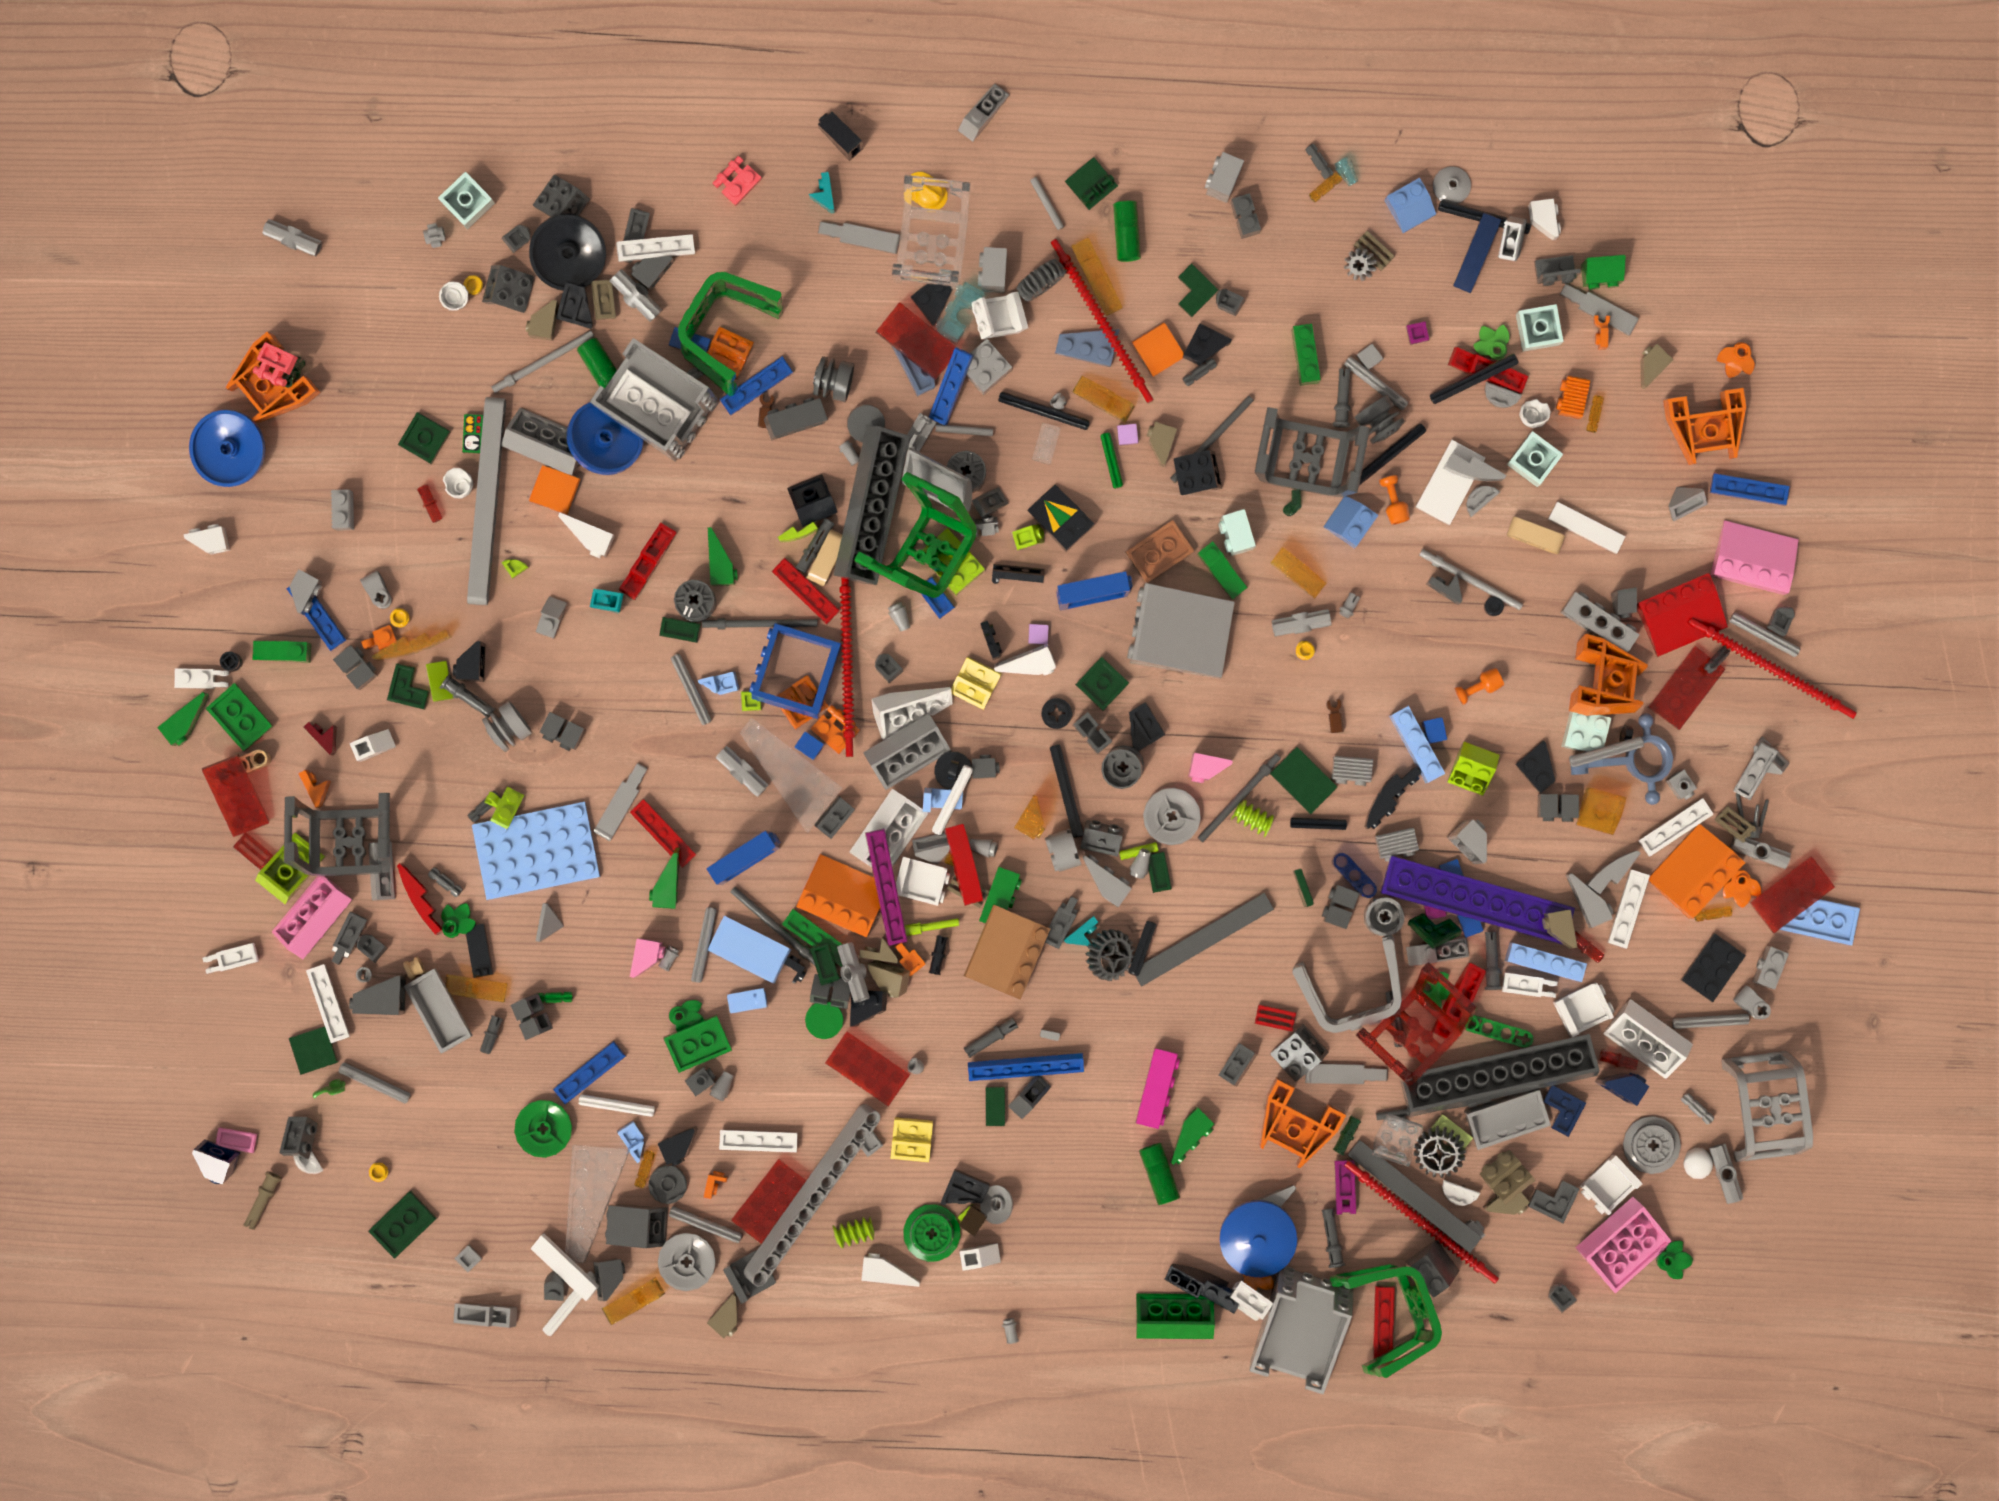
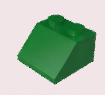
[1581,255,1626,290]

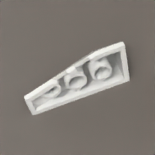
[872,687,953,740]

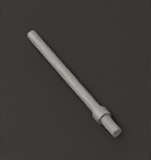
[491,330,595,393]
[1419,549,1523,610]

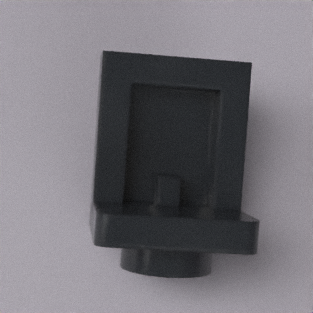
[784,954,806,984]

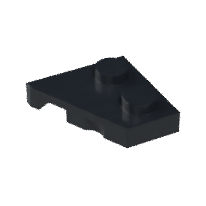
[911,274,952,326]
[1129,702,1166,751]
[850,990,887,1027]

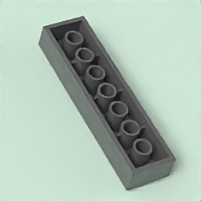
[833,426,910,585]

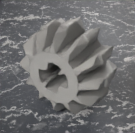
[1344,248,1377,281]

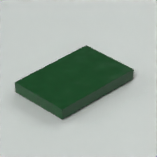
[1270,747,1338,814]
[368,1191,437,1259]

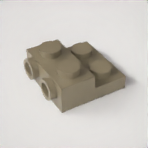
[1480,1150,1536,1205]

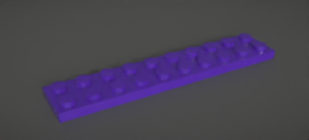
[1381,856,1575,945]

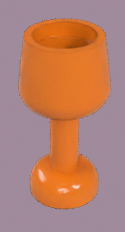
[1379,475,1410,525]
[1454,668,1504,705]

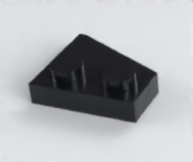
[556,281,593,329]
[1183,323,1232,366]
[980,621,1002,660]
[1515,741,1555,794]
[940,1169,990,1205]

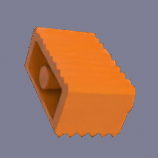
[1556,375,1590,419]

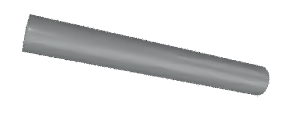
[1030,177,1064,230]
[935,424,993,436]

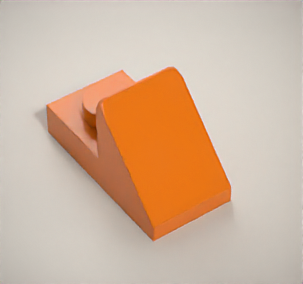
[298,770,331,808]

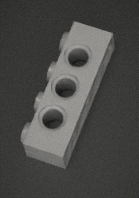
[1560,592,1640,653]

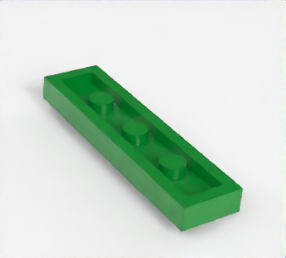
[782,909,843,967]

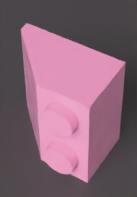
[1188,753,1232,783]
[630,938,665,978]

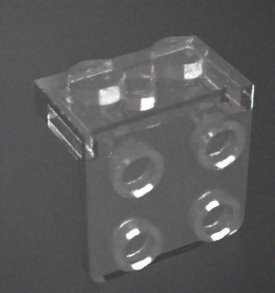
[1372,1114,1423,1167]

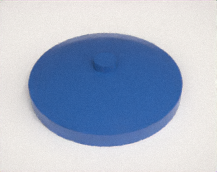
[566,402,643,475]
[189,410,265,487]
[1219,1200,1297,1277]

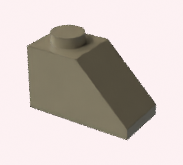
[526,300,559,341]
[1640,344,1674,389]
[1147,422,1177,467]
[1542,910,1577,949]
[867,960,910,998]
[1483,1192,1530,1215]
[707,1292,738,1339]

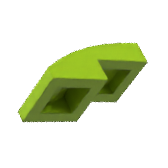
[778,522,818,542]

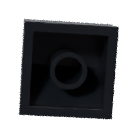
[787,474,838,527]
[453,641,486,682]
[658,1126,698,1166]

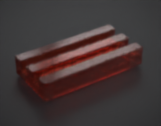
[233,832,274,870]

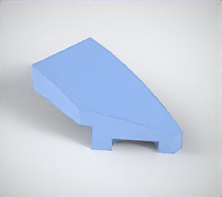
[698,672,740,695]
[617,1121,644,1163]

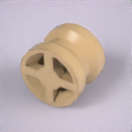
[403,956,426,980]

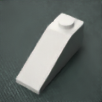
[558,513,615,558]
[994,643,1056,675]
[861,1253,920,1287]

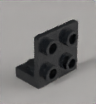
[1173,450,1222,496]

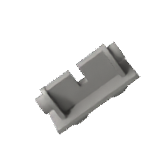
[907,413,936,452]
[960,515,999,537]

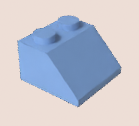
[1384,178,1436,233]
[1323,496,1378,549]

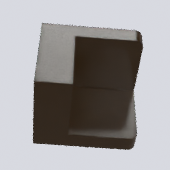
[959,1205,987,1237]

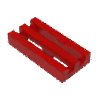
[1254,1005,1296,1032]

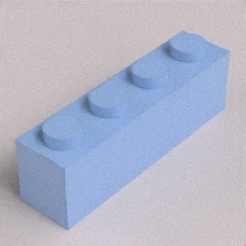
[1389,706,1445,783]
[1504,943,1587,982]

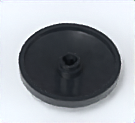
[529,214,606,291]

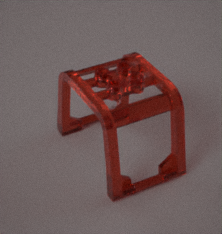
[1356,962,1477,1087]

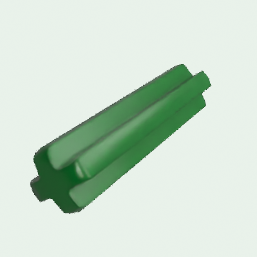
[1100,433,1123,489]

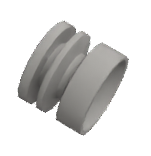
[482,701,532,752]

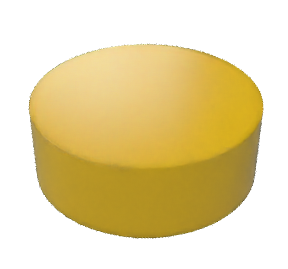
[463,275,483,295]

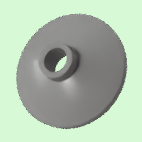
[1433,167,1471,204]
[980,1185,1013,1224]

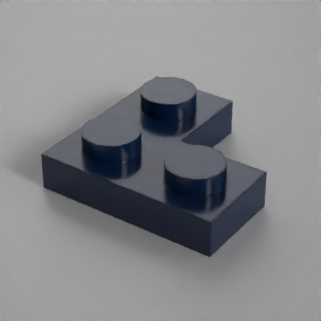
[1543,1086,1586,1137]

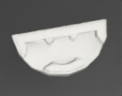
[293,1151,323,1174]
[1442,1180,1480,1206]

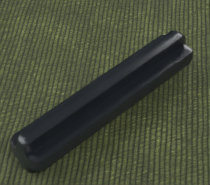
[1290,818,1347,830]
[1128,921,1157,976]

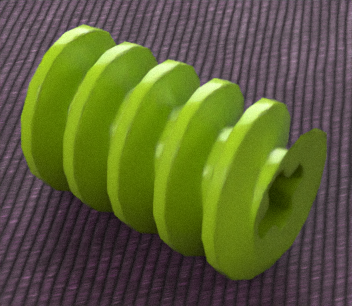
[1231,800,1274,838]
[833,1216,875,1248]

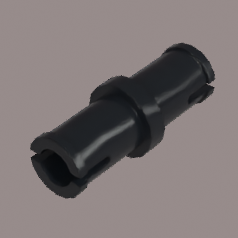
[928,935,948,975]

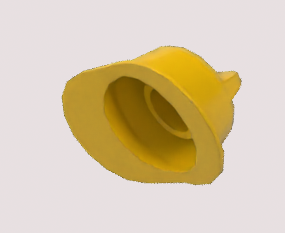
[905,172,948,211]

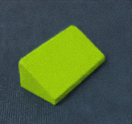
[426,661,454,702]

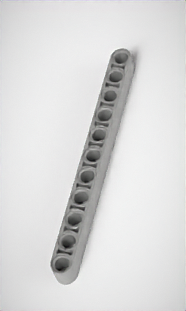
[467,397,506,606]
[744,1104,880,1287]

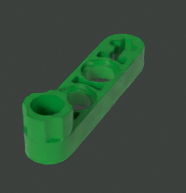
[1460,1014,1534,1048]

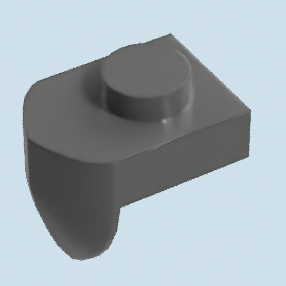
[501,224,531,253]
[1216,288,1245,316]
[1767,606,1795,637]
[875,653,903,683]
[357,934,388,963]
[544,1270,565,1301]
[1548,1283,1577,1313]

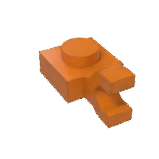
[1594,315,1610,350]
[361,625,398,650]
[895,943,926,976]

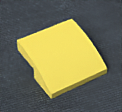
[951,656,1002,710]
[891,1117,933,1162]

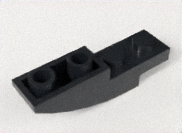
[1364,767,1421,829]
[1164,1264,1240,1314]

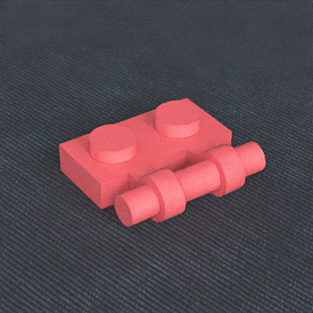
[712,156,762,206]
[253,342,298,387]

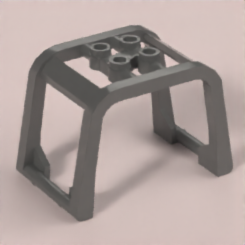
[1255,407,1370,497]
[284,793,390,876]

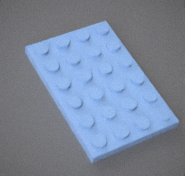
[472,802,600,900]

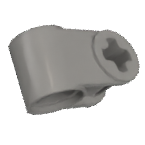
[360,571,392,609]
[1733,985,1771,1020]

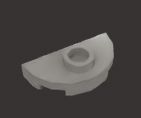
[1484,382,1522,408]
[1466,486,1500,517]

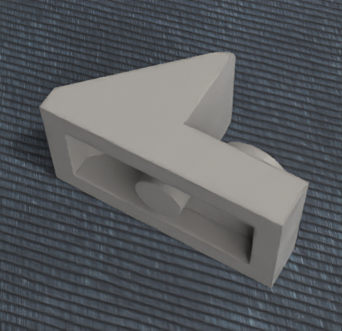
[536,596,567,639]

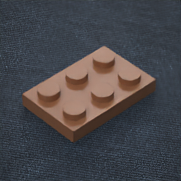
[1125,520,1194,583]

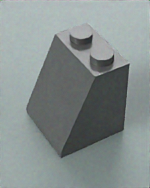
[349,975,407,1015]
[605,1204,668,1249]
[1406,1240,1459,1298]

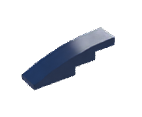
[1453,212,1501,293]

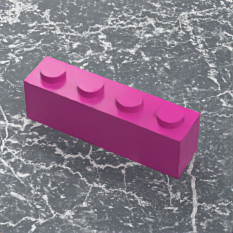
[1136,1048,1180,1129]

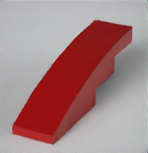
[1448,347,1528,394]
[619,522,677,600]
[944,824,983,906]
[397,863,442,935]
[1431,963,1486,1041]

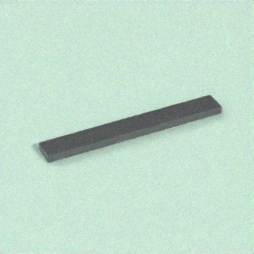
[1135,893,1274,987]
[1348,1140,1482,1253]

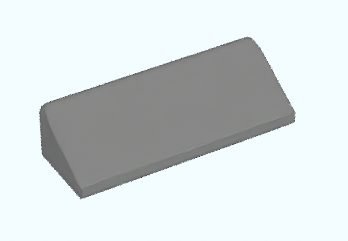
[368,842,395,901]

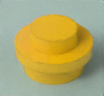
[390,608,410,628]
[1295,641,1315,660]
[369,1162,388,1182]

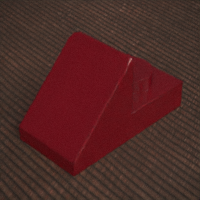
[304,722,337,755]

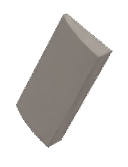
[901,448,972,511]
[404,968,473,1054]
[1464,1089,1551,1150]

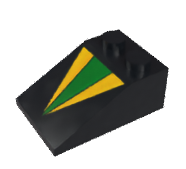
[1027,485,1095,552]

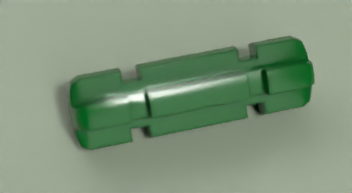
[536,992,573,1003]

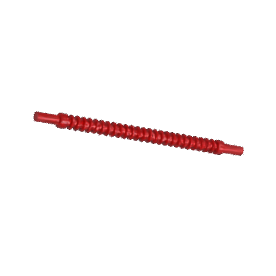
[1050,239,1154,403]
[839,578,855,757]
[1688,618,1857,719]
[1344,1160,1499,1284]

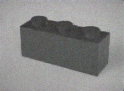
[764,397,828,441]

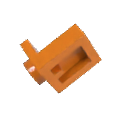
[703,1171,728,1199]

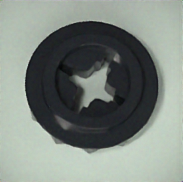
[1041,698,1072,729]

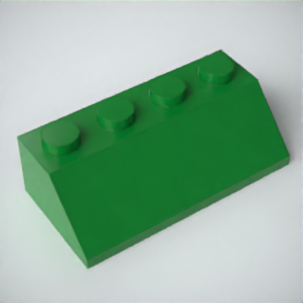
[1136,1293,1215,1339]

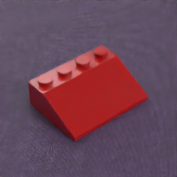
[1637,573,1728,657]

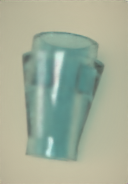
[1334,157,1358,187]

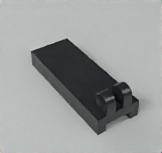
[992,564,1045,584]
[466,923,493,978]

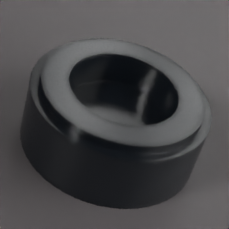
[1484,597,1504,617]
[1619,725,1633,742]

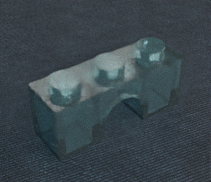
[935,282,985,345]

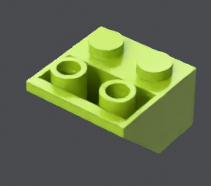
[1447,742,1500,796]

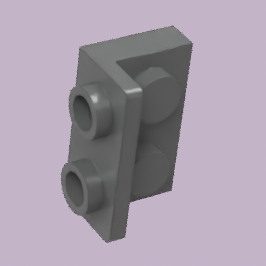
[1080,820,1124,857]
[279,1117,318,1159]

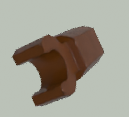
[758,394,774,428]
[1326,699,1344,733]

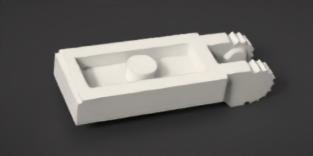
[174,669,229,689]
[202,943,259,974]
[1502,973,1558,998]

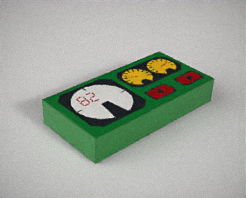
[462,414,483,454]

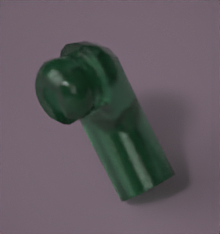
[1283,490,1302,516]

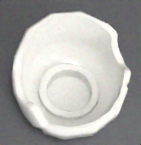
[439,281,468,310]
[1519,399,1551,428]
[443,468,473,499]
[1683,1147,1713,1179]

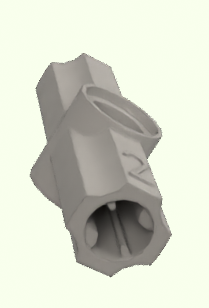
[262,219,322,257]
[610,269,662,322]
[1272,609,1331,637]
[716,746,769,797]
[1730,837,1791,869]
[837,942,870,1003]
[1709,1143,1744,1204]

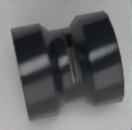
[220,652,243,672]

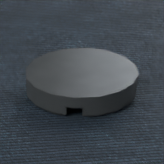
[847,404,885,443]
[648,1165,687,1204]

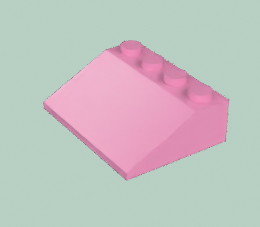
[1710,520,1799,595]
[1575,1197,1672,1293]

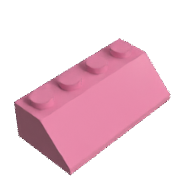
[272,876,352,959]

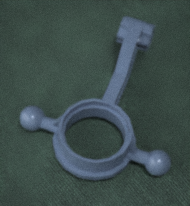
[1570,713,1673,805]

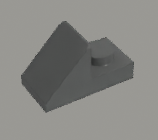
[972,487,1009,517]
[1426,574,1462,605]

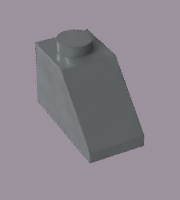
[631,256,674,291]
[1611,587,1637,619]
[1008,1076,1051,1119]
[593,1258,625,1301]

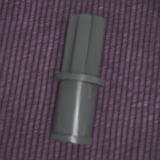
[480,1015,503,1054]

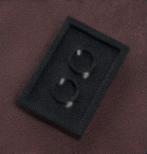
[1681,933,1746,1002]

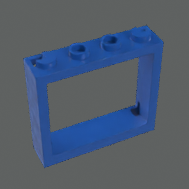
[1056,571,1133,611]
[749,623,841,719]
[706,830,781,885]

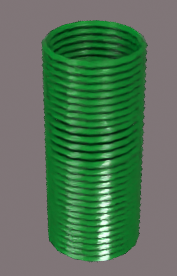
[1113,201,1141,262]
[577,338,617,389]
[1139,1143,1181,1205]

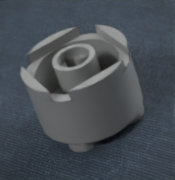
[1045,828,1081,872]
[1364,898,1404,936]

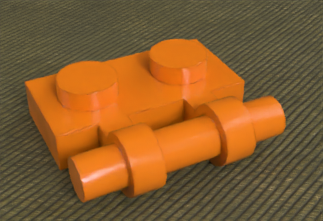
[811,705,860,754]

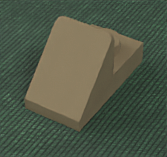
[859,937,898,963]

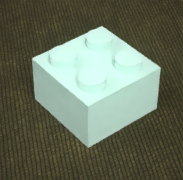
[438,172,495,230]
[1516,304,1564,352]
[1506,431,1563,487]
[1218,509,1256,556]
[1561,711,1611,752]

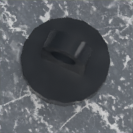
[934,752,972,789]

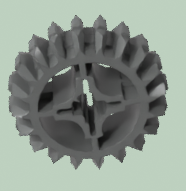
[1016,259,1066,301]
[1085,929,1136,981]
[1413,1126,1466,1178]

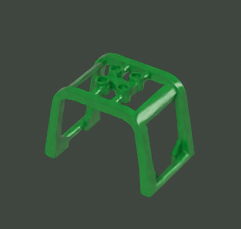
[678,272,783,396]
[855,472,977,598]
[1330,1264,1442,1378]

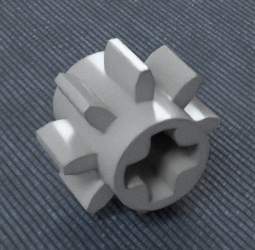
[423,223,446,248]

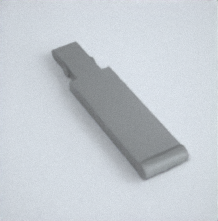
[818,222,901,254]
[1560,284,1639,336]
[593,763,648,841]
[1305,1064,1388,1084]

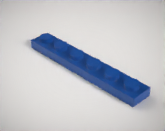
[968,1053,1084,1081]

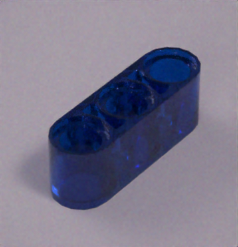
[1331,853,1377,898]

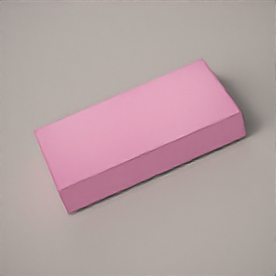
[216,1127,257,1153]

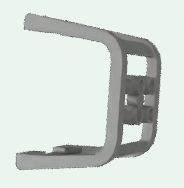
[1293,935,1402,1033]
[1722,1051,1813,1162]

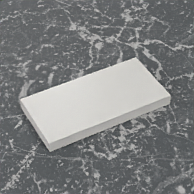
[606,369,691,442]
[1415,440,1485,525]

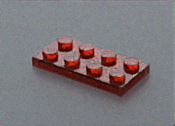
[875,302,956,380]
[1648,646,1726,730]
[202,754,269,837]
[1750,856,1835,933]
[825,1031,910,1107]
[731,1159,807,1244]

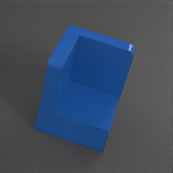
[1422,717,1447,744]
[794,732,825,760]

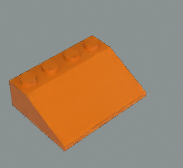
[1648,824,1745,919]
[796,854,880,937]

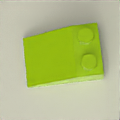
[922,528,985,596]
[255,833,325,904]

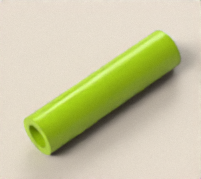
[1119,842,1158,860]

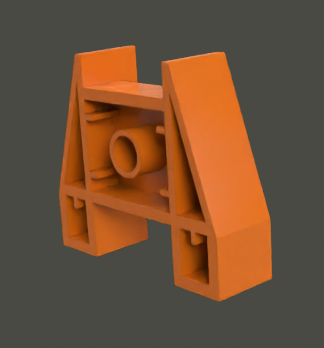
[226,331,321,423]
[1663,388,1746,465]
[1569,634,1648,716]
[1259,1077,1346,1168]

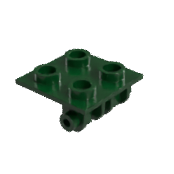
[1065,157,1118,210]

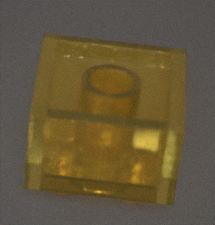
[1576,787,1627,835]
[1014,795,1045,840]

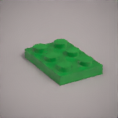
[205,683,273,752]
[663,1014,732,1073]

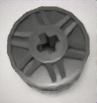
[813,356,855,402]
[1354,395,1406,444]
[947,451,986,493]
[674,580,717,622]
[1101,745,1145,789]

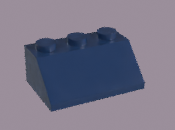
[1595,1072,1650,1106]

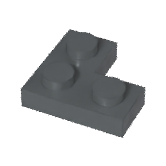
[1528,1180,1580,1224]

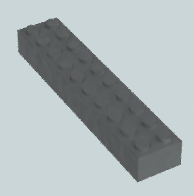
[1400,1034,1600,1117]

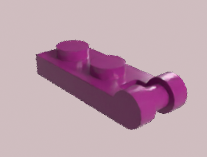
[1334,1160,1356,1215]

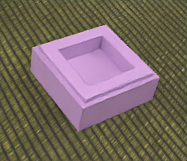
[1117,424,1138,445]
[1028,624,1048,644]

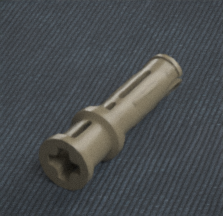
[243,1171,282,1230]

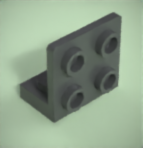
[533,175,590,217]
[1534,255,1581,286]
[482,265,534,313]
[1271,1024,1329,1082]
[723,1249,776,1304]

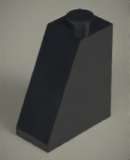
[818,112,863,161]

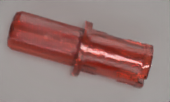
[417,484,442,523]
[1575,931,1604,963]
[1599,1049,1638,1070]

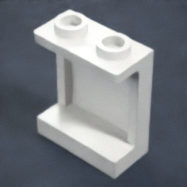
[972,292,1028,340]
[896,857,950,906]
[1553,982,1614,1038]
[1580,1154,1642,1215]
[1230,1281,1274,1321]

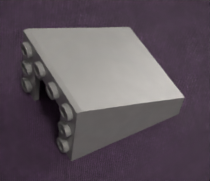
[590,338,718,462]
[1127,583,1234,679]
[1250,1267,1353,1394]

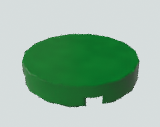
[805,1001,844,1039]

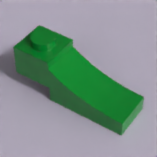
[1197,541,1248,600]

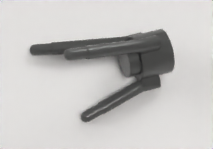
[1736,793,1769,838]

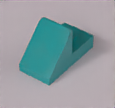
[809,172,835,213]
[590,589,624,614]
[1064,916,1098,946]

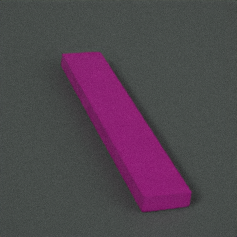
[865,828,907,946]

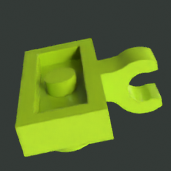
[484,786,524,829]

